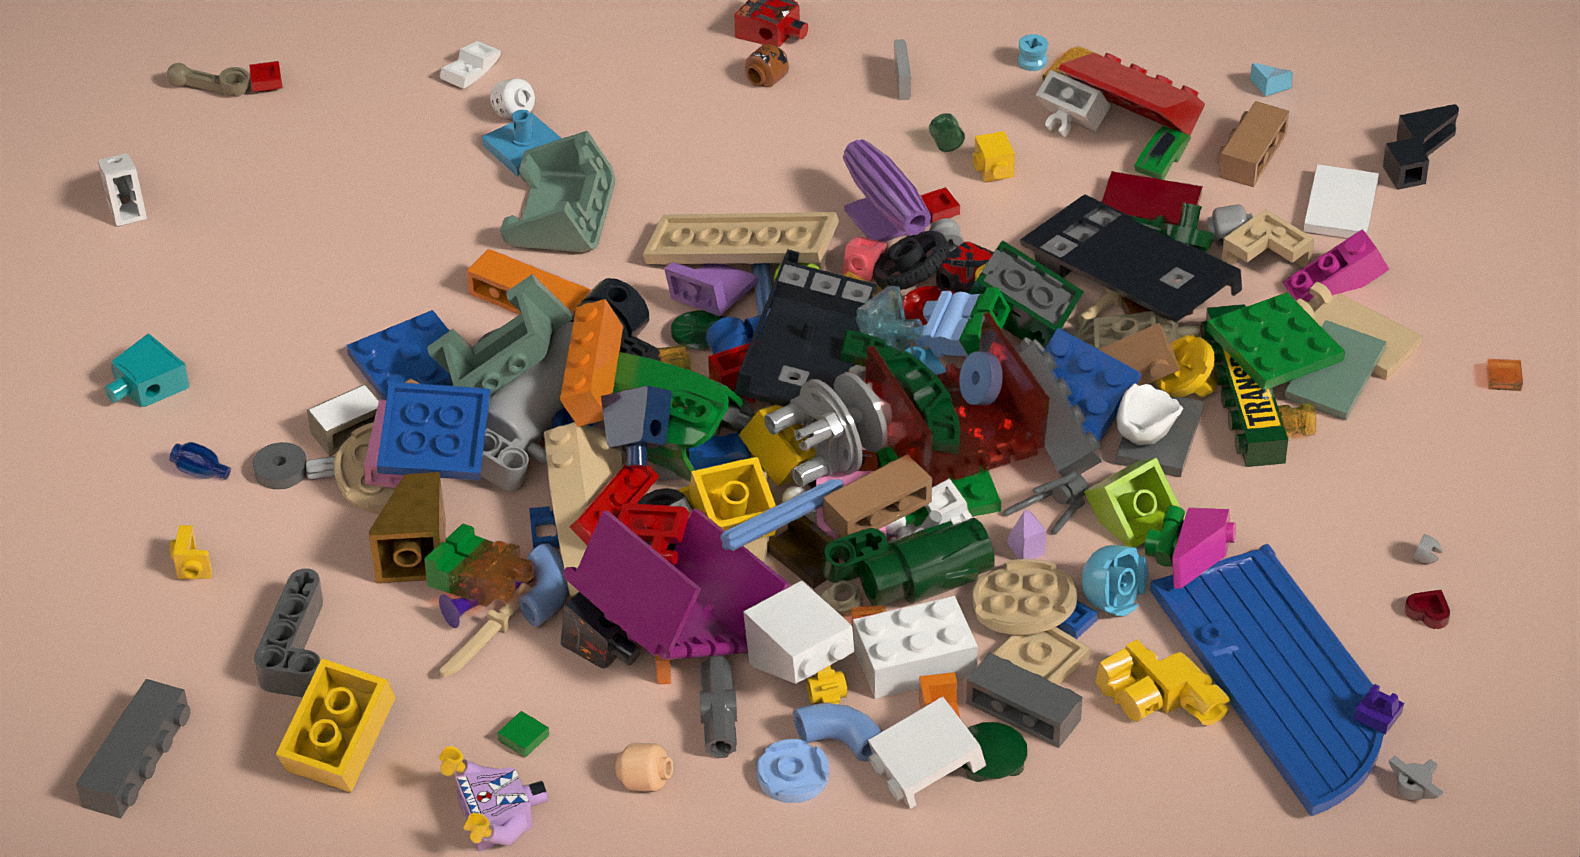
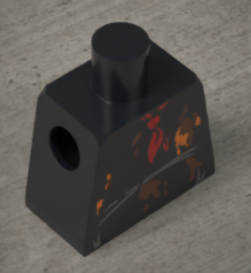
[560,592,641,669]

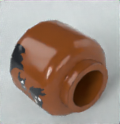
[745,44,789,87]

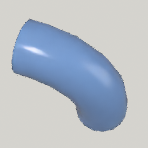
[518,543,569,627]
[793,703,883,762]

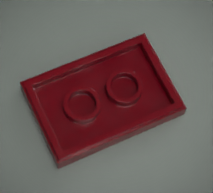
[1101,171,1203,225]

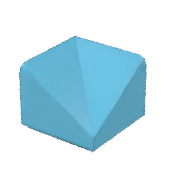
[1250,63,1293,96]

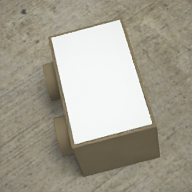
[307,384,379,456]

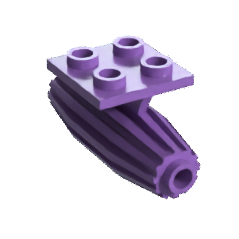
[843,139,931,242]

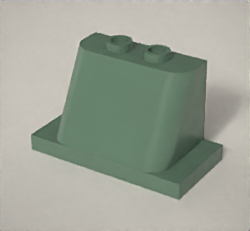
[427,274,573,395]

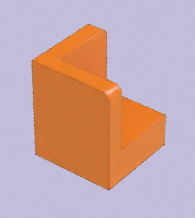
[919,672,960,718]

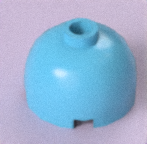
[1081,545,1148,616]

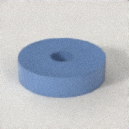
[959,351,1002,406]

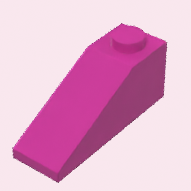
[1172,508,1236,589]

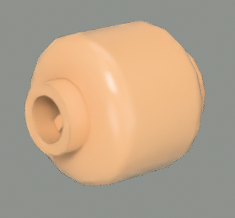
[616,743,673,792]

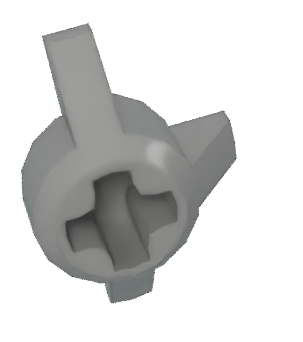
[1389,756,1443,800]

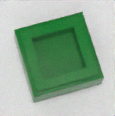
[497,711,549,758]

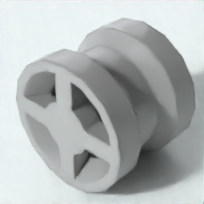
[929,218,964,251]

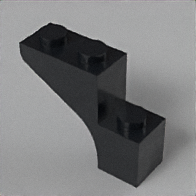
[1383,104,1459,190]

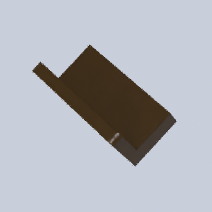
[767,516,839,589]

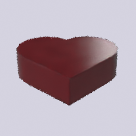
[1405,589,1450,629]

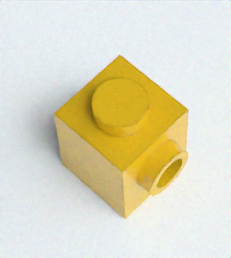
[972,131,1015,182]

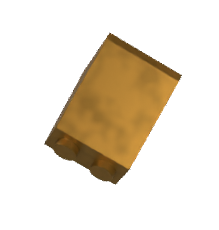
[369,472,446,583]

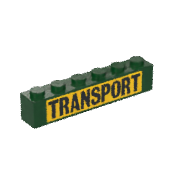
[1200,304,1288,467]

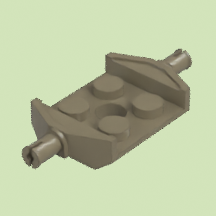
[1074,311,1200,349]

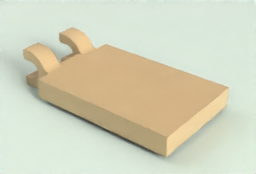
[1297,282,1423,380]

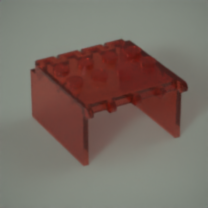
[865,312,1050,487]

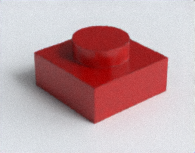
[249,61,283,92]
[920,187,960,223]

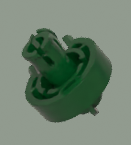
[1130,203,1214,253]

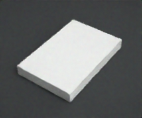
[1304,164,1379,238]

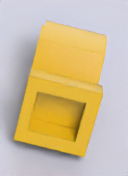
[1095,648,1163,722]

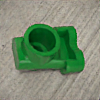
[1145,505,1185,567]

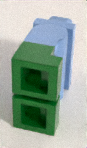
[912,287,1011,357]

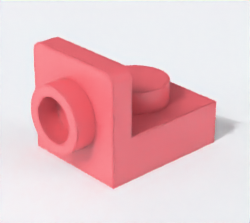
[842,236,887,281]

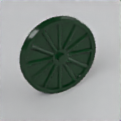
[671,310,724,349]

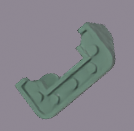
[500,131,615,253]

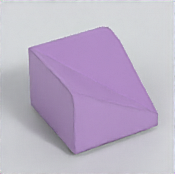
[1007,510,1046,559]

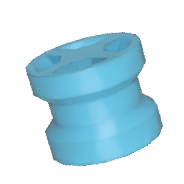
[1018,34,1048,71]

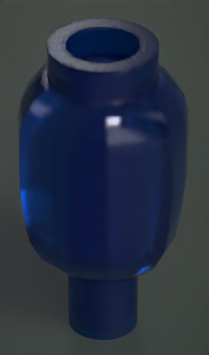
[169,442,231,480]

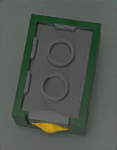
[968,240,1084,349]

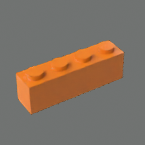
[466,249,591,314]
[560,299,623,427]

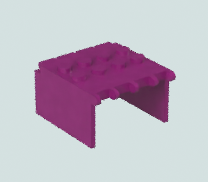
[563,509,790,660]

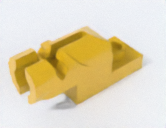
[1126,639,1230,726]

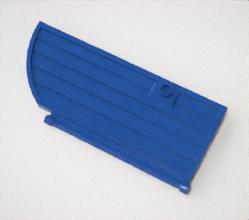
[1150,544,1384,816]

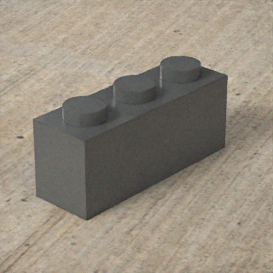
[966,652,1083,748]

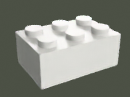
[853,596,978,699]

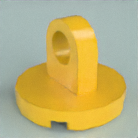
[1155,335,1217,398]

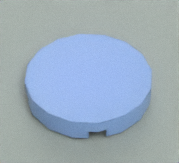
[756,739,829,803]

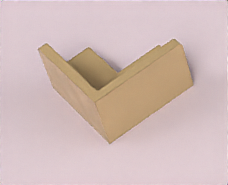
[1222,209,1314,268]

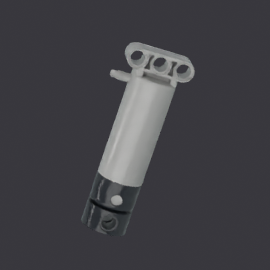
[481,278,650,491]

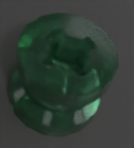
[929,113,965,152]

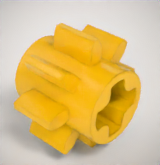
[805,665,847,705]

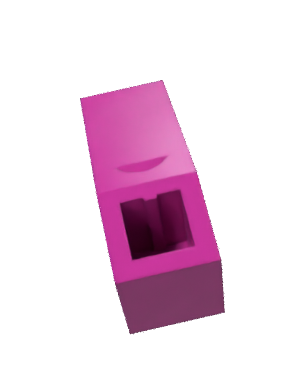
[1282,229,1390,302]

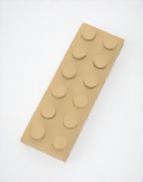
[643,212,839,265]

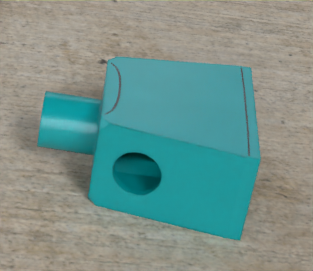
[104,333,190,407]

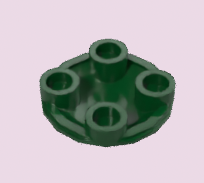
[961,722,1028,782]

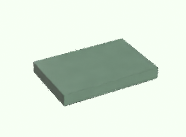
[1285,320,1386,420]

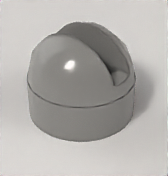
[1413,534,1442,564]

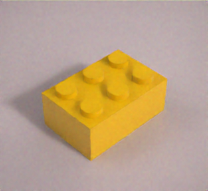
[276,658,396,793]

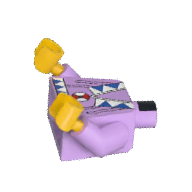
[439,746,548,852]

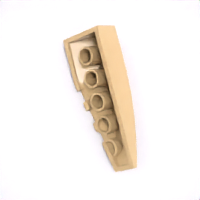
[544,422,624,598]

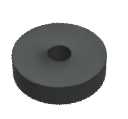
[253,442,307,489]

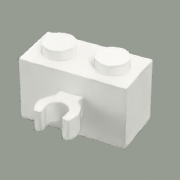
[1036,70,1111,137]

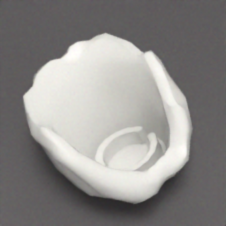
[1117,383,1183,445]

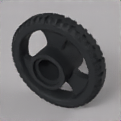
[873,231,950,291]

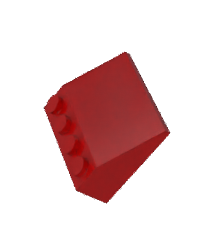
[1058,53,1205,135]

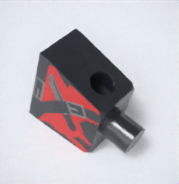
[936,241,994,293]

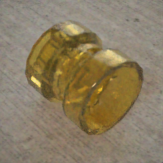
[1278,403,1316,438]

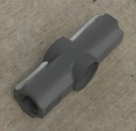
[700,655,737,758]

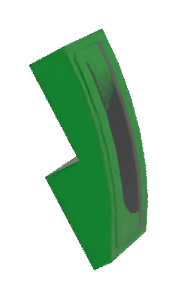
[1134,126,1191,180]

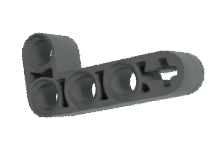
[254,568,323,697]

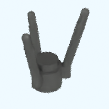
[1003,471,1088,535]

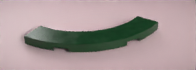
[840,329,960,454]

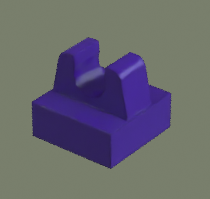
[1353,684,1404,735]

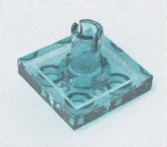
[856,286,923,371]

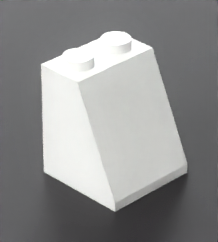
[743,581,854,684]

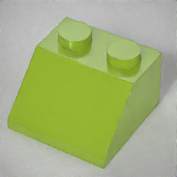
[1084,457,1185,548]

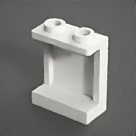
[868,696,986,809]

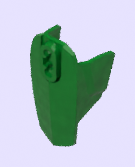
[613,352,744,482]

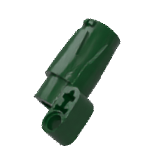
[821,518,995,608]

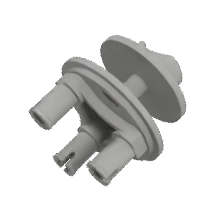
[764,372,892,487]

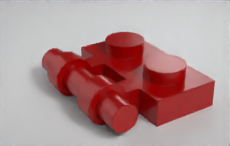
[618,503,690,565]

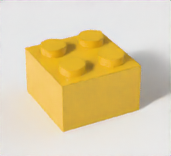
[689,456,776,539]

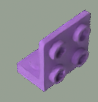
[664,262,758,316]

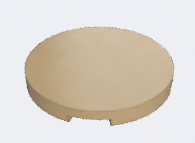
[334,422,396,514]
[971,559,1077,635]

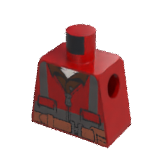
[734,0,809,47]

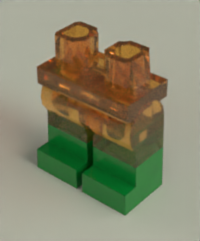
[425,523,534,607]

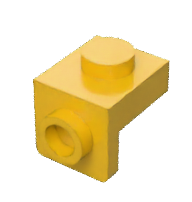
[170,525,213,579]

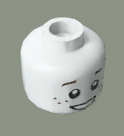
[490,78,535,119]

